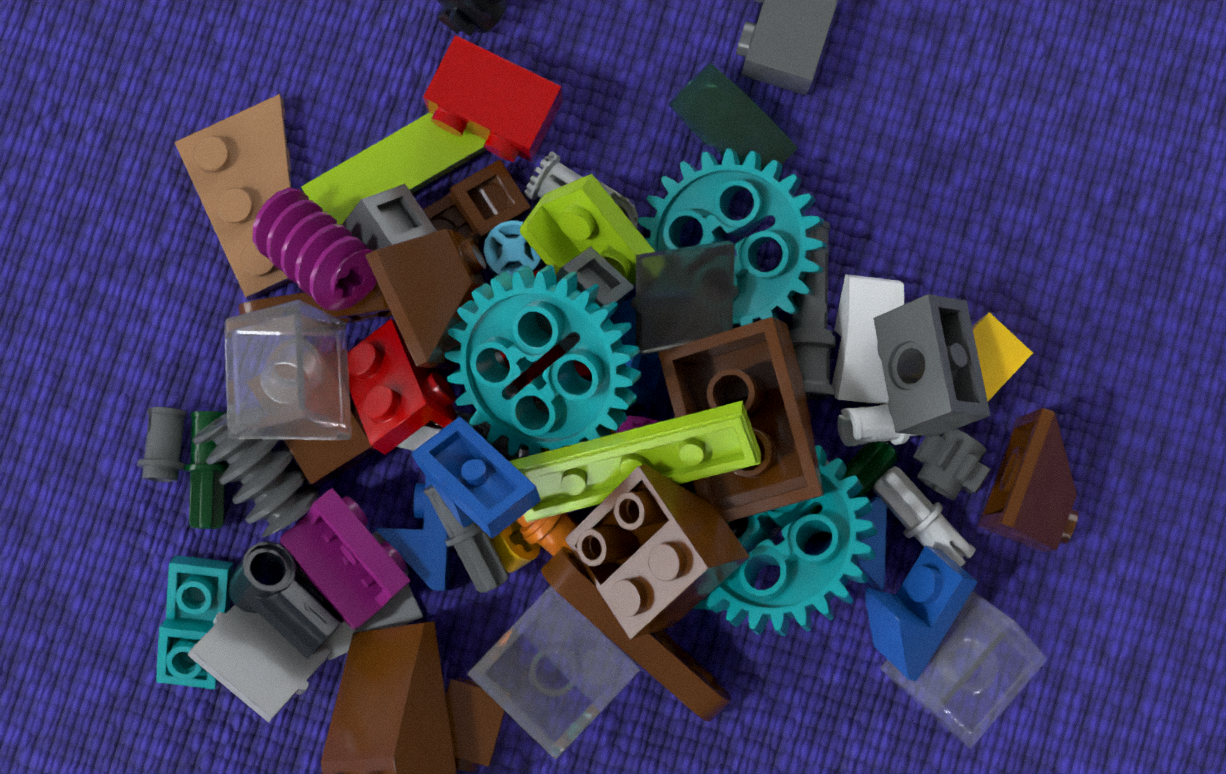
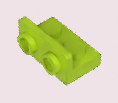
[520,174,663,285]

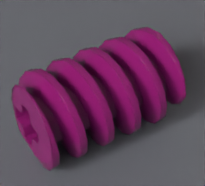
[252,188,377,311]

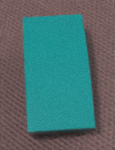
[156,555,233,689]

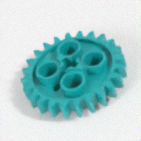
[638,148,827,337]
[445,265,641,456]
[690,445,878,636]

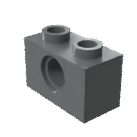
[873,294,991,437]

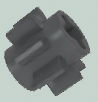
[913,429,991,500]

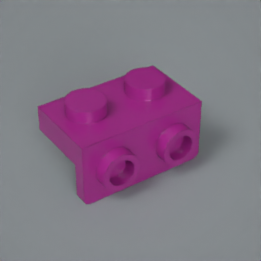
[279,488,411,629]

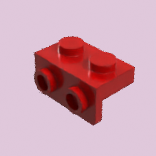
[338,319,458,455]

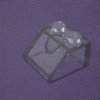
[467,586,641,760]

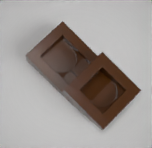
[423,159,531,246]

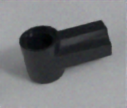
[228,541,344,659]

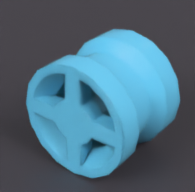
[484,220,543,277]

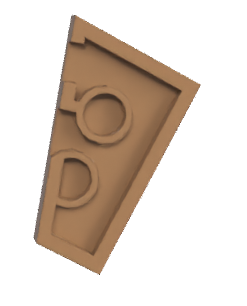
[174,94,292,301]

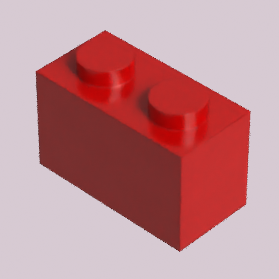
[423,35,563,162]

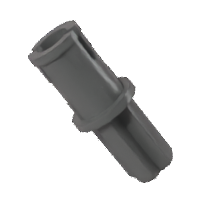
[423,484,509,593]

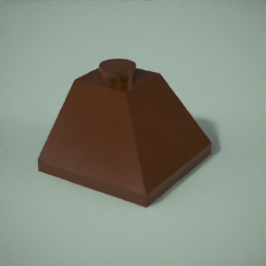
[365,228,486,370]
[977,408,1078,552]

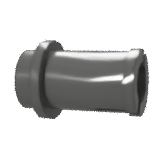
[137,407,187,482]

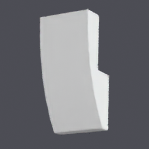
[832,274,904,404]

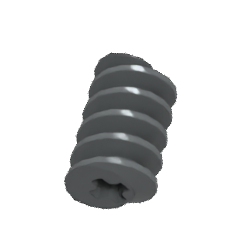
[192,403,319,538]

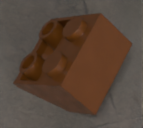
[565,464,750,640]

